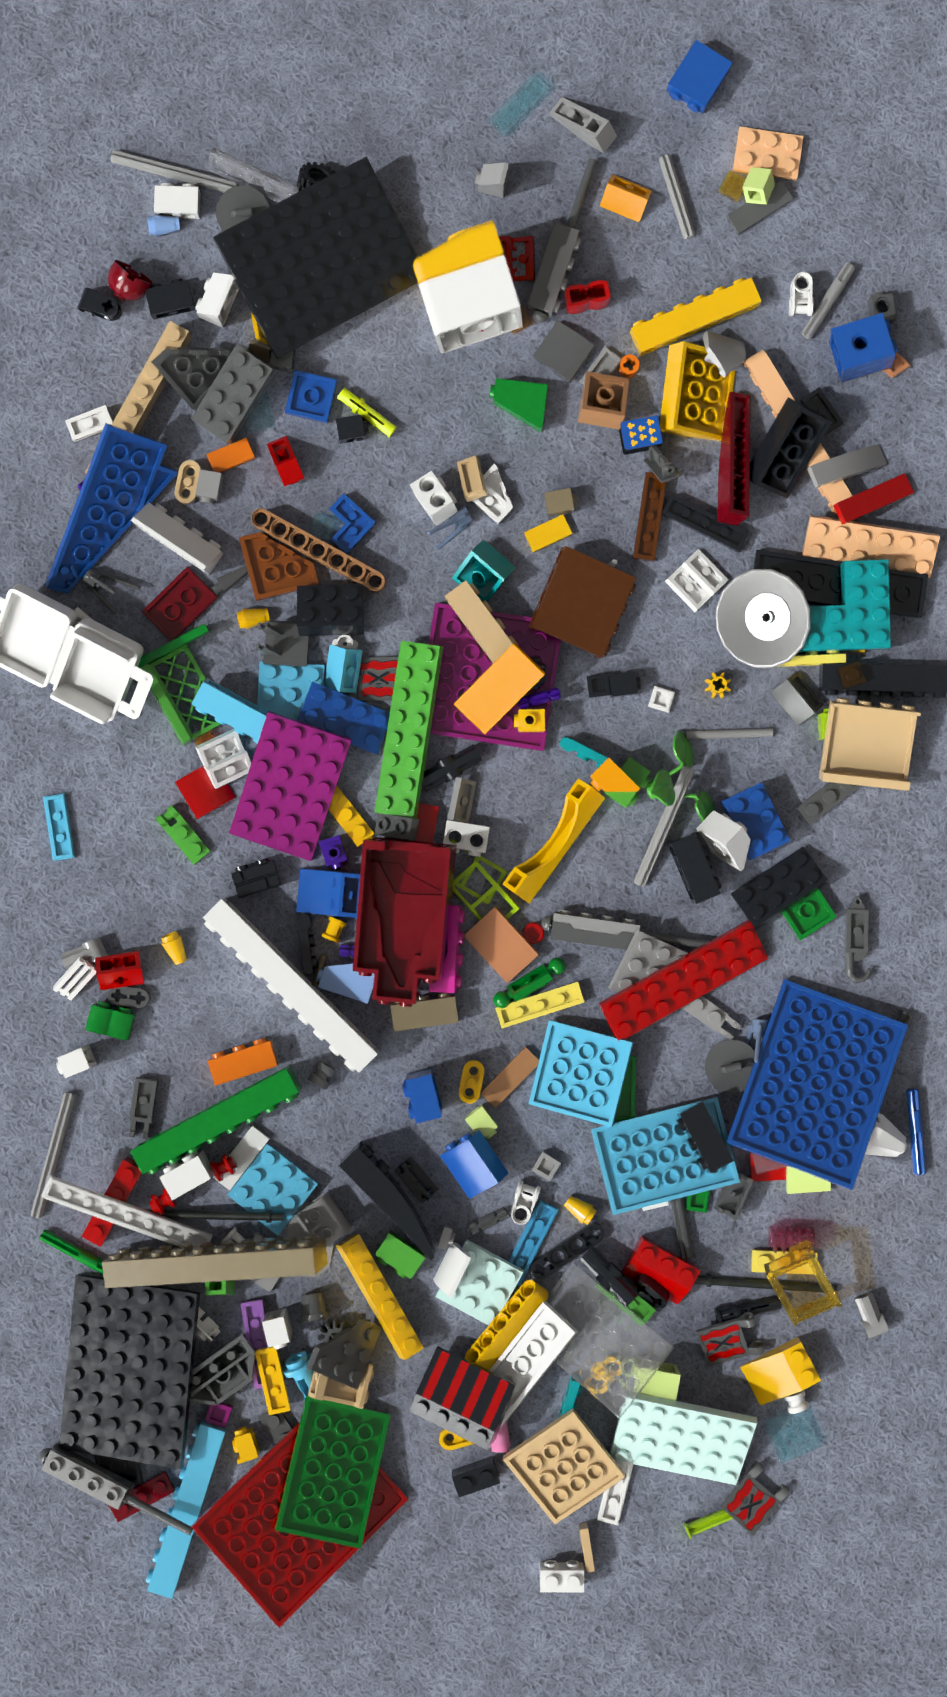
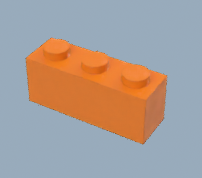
[207,1037,279,1086]

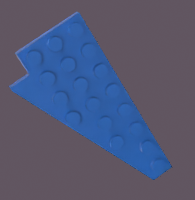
[45,423,178,594]

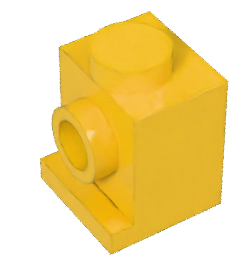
[514,709,545,732]
[232,1426,260,1464]

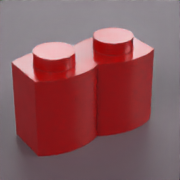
[564,280,611,314]

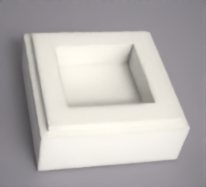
[648,686,675,713]

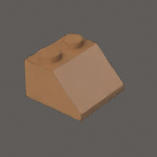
[578,371,629,430]

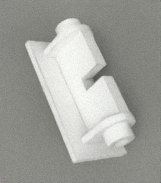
[196,1307,221,1343]

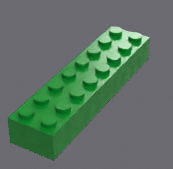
[130,1065,302,1175]

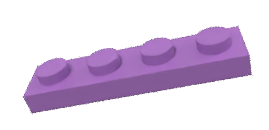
[241,1298,268,1389]

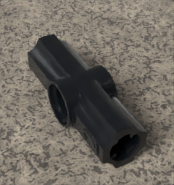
[422,744,482,792]
[580,1246,640,1307]

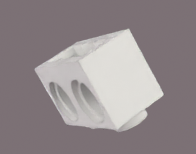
[410,471,458,526]
[443,820,490,857]

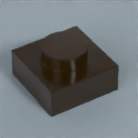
[837,661,866,689]

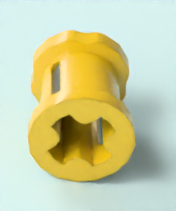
[322,916,347,943]

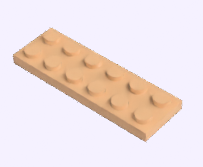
[802,515,940,578]

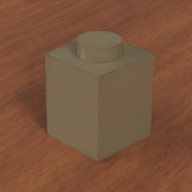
[544,488,577,517]

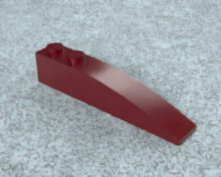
[718,391,750,525]

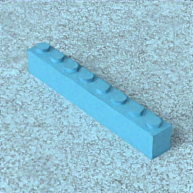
[146,1419,227,1599]

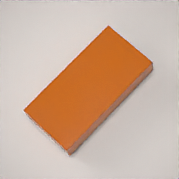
[207,438,255,473]

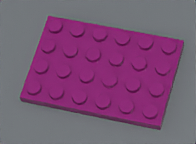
[229,711,352,861]

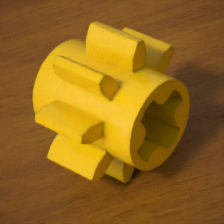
[704,672,731,699]

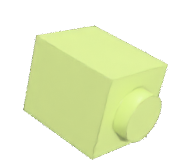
[743,167,775,205]
[465,1104,498,1140]

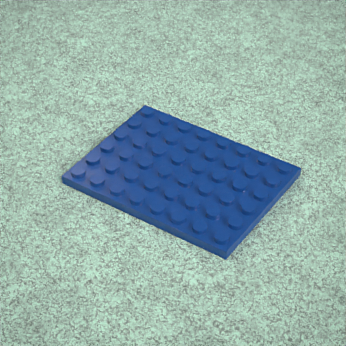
[726,979,908,1190]

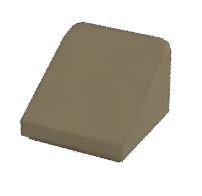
[249,340,272,363]

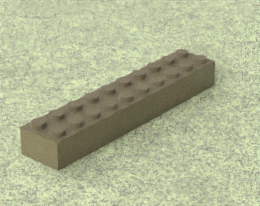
[102,1235,328,1288]

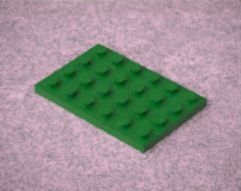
[275,1396,391,1549]

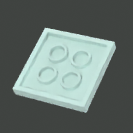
[435,1239,524,1325]

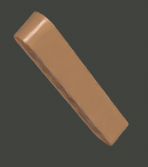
[251,508,386,593]

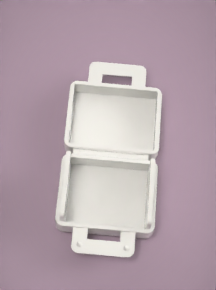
[0,583,153,724]

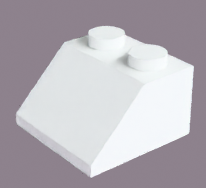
[195,273,239,328]
[696,810,751,871]

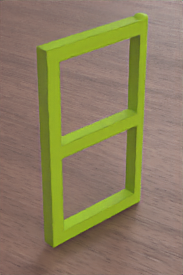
[450,839,508,905]
[452,860,520,921]

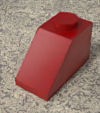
[267,436,304,487]

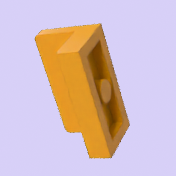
[600,174,652,222]

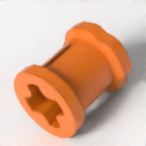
[619,354,639,378]

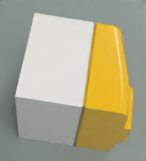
[413,220,523,353]

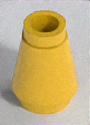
[237,608,270,630]
[161,931,187,965]
[564,1196,597,1225]

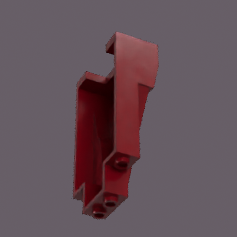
[353,837,457,1007]

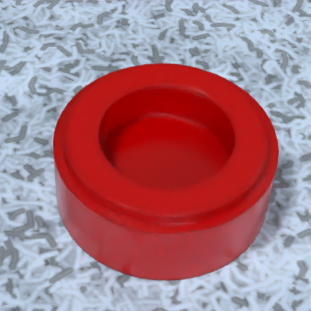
[523,922,544,944]

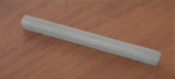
[111,150,237,192]
[634,766,695,887]
[31,1092,76,1218]

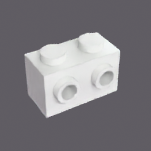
[540,1560,584,1592]

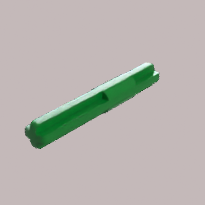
[39,1230,103,1274]

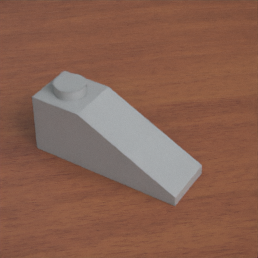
[549,97,617,153]

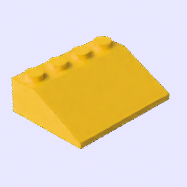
[659,341,735,441]

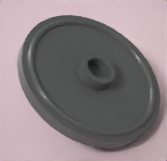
[216,185,269,231]
[705,1039,755,1094]

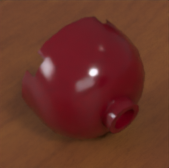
[108,260,152,302]

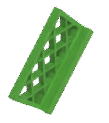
[140,645,222,746]

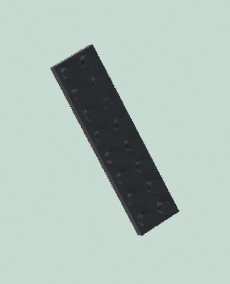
[753,550,928,618]

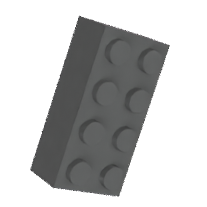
[191,344,279,444]

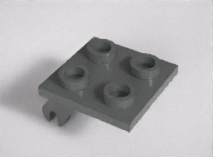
[256,622,309,667]

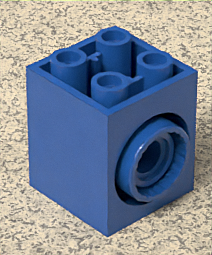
[829,313,898,383]

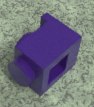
[319,835,348,869]

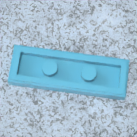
[43,793,75,861]

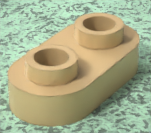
[175,460,201,504]

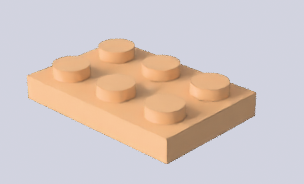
[732,127,804,181]

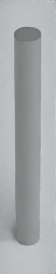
[686,728,773,740]

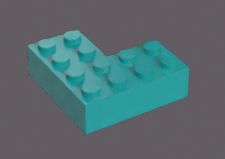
[799,560,891,652]

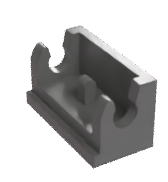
[714,1171,754,1220]

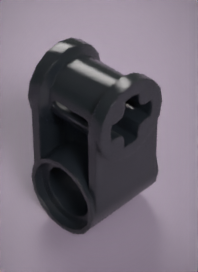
[77,287,122,321]

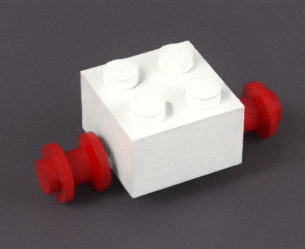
[149,1150,238,1215]

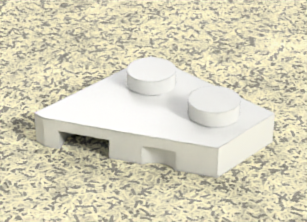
[472,464,513,525]

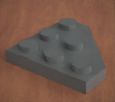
[151,347,230,410]
[306,1319,382,1390]

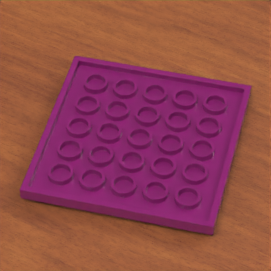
[429,603,561,751]

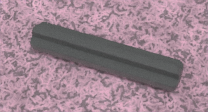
[671,1197,694,1259]

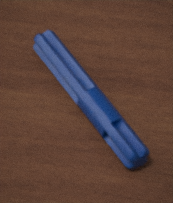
[906,1089,927,1175]

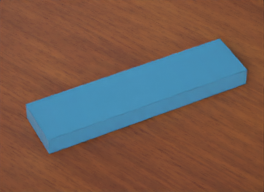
[508,1199,559,1287]

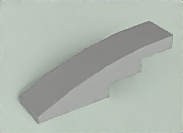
[807,444,887,488]

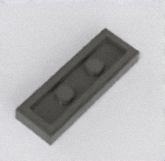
[727,181,793,235]

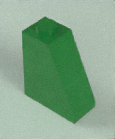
[489,378,548,432]

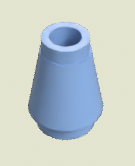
[147,214,180,237]

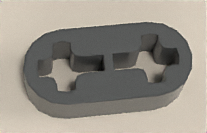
[108,986,150,1008]

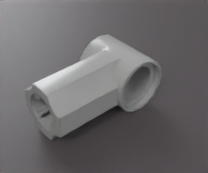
[61,937,108,970]
[854,1291,889,1339]

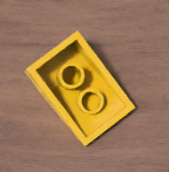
[740,1337,821,1405]

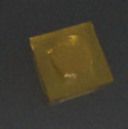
[718,170,746,202]

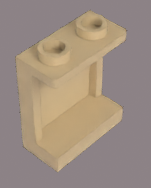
[308,1363,374,1409]

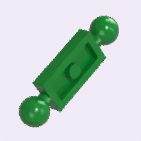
[493,957,566,1008]

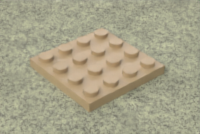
[503,1408,625,1524]

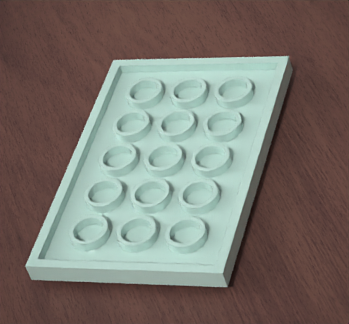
[609,1391,757,1485]

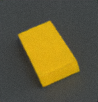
[524,514,572,553]

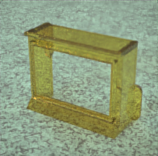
[764,1240,843,1327]

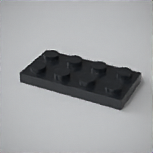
[731,847,828,930]

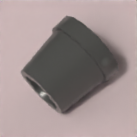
[301,1291,330,1322]

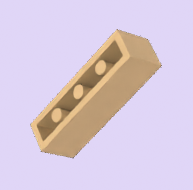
[445,581,519,663]

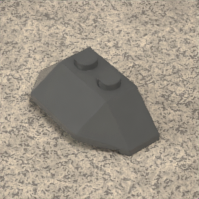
[190,1333,255,1405]

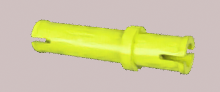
[337,387,397,438]

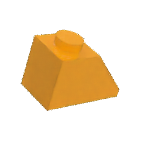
[589,758,640,792]

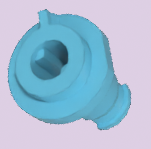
[282,1351,314,1400]

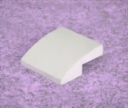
[665,549,728,612]
[195,729,251,789]
[433,1241,471,1297]

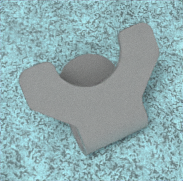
[287,1191,352,1278]

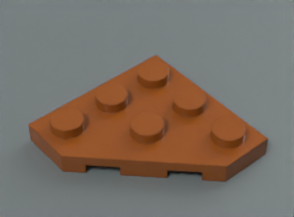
[239,532,319,601]

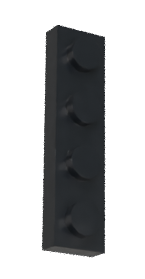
[661,494,749,553]

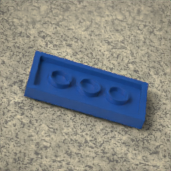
[297,682,390,754]

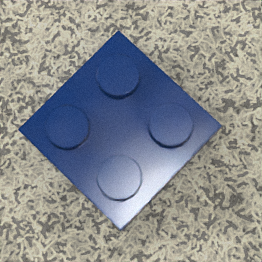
[285,370,337,424]

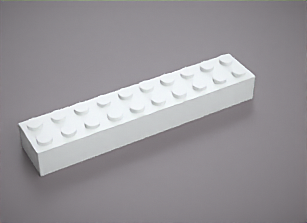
[203,898,379,1073]

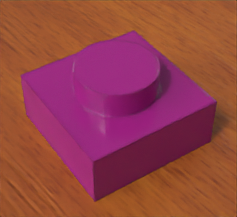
[204,1402,233,1428]

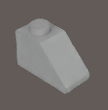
[475,163,509,198]

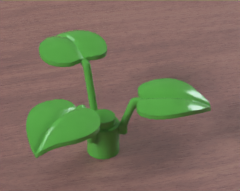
[647,730,714,821]

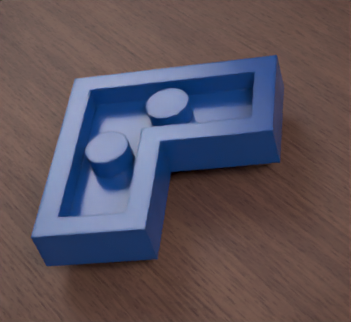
[329,493,376,555]

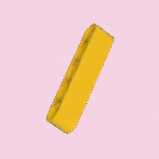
[465,1280,549,1370]

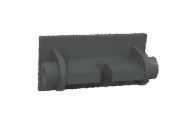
[644,445,681,483]

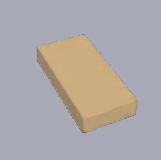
[457,455,487,502]
[579,1522,595,1573]

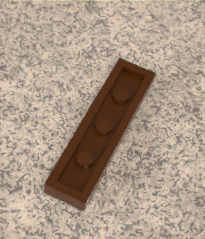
[633,472,666,562]

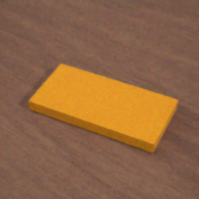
[454,642,546,734]

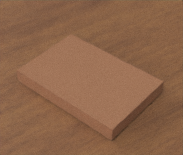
[464,906,540,983]

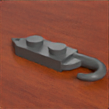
[845,895,871,983]

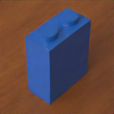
[666,40,733,113]
[440,1130,509,1199]

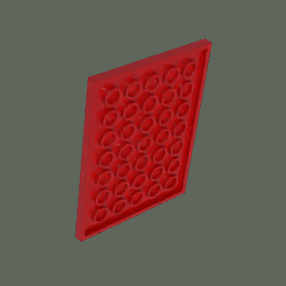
[190,1422,408,1628]

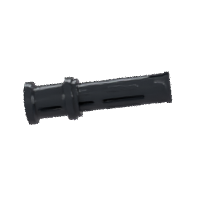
[714,1295,782,1324]

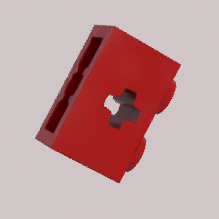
[95,951,144,990]

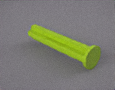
[683,1509,733,1539]

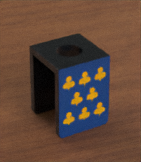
[619,415,663,455]

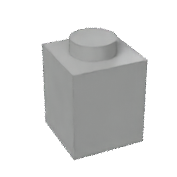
[195,469,224,505]

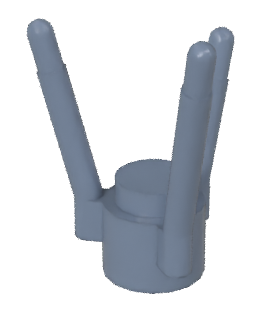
[426,506,472,550]
[745,1019,769,1063]

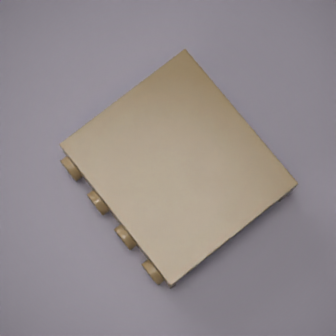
[819,698,921,791]

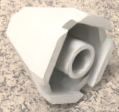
[865,1113,907,1157]

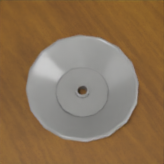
[716,569,811,668]

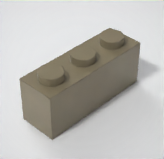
[390,993,459,1031]

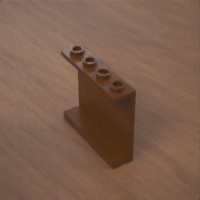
[528,546,636,658]

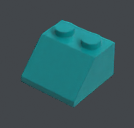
[452,539,516,602]

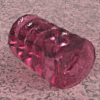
[768,1225,815,1255]

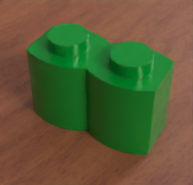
[85,1001,136,1041]

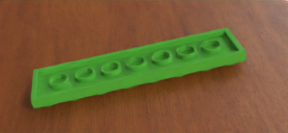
[375,641,444,819]

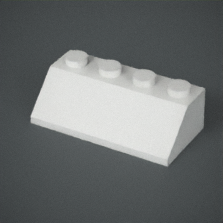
[131,503,223,575]

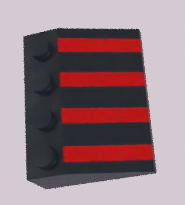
[409,1346,516,1450]

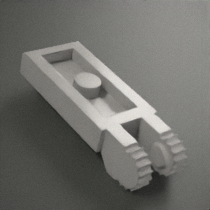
[681,996,742,1040]

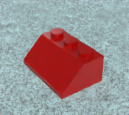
[621,1235,701,1305]

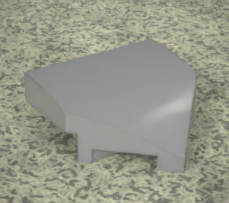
[703,330,746,377]

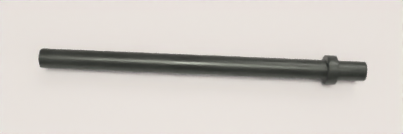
[145,1209,285,1223]
[694,1274,837,1294]

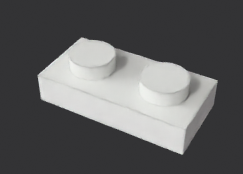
[65,405,113,442]

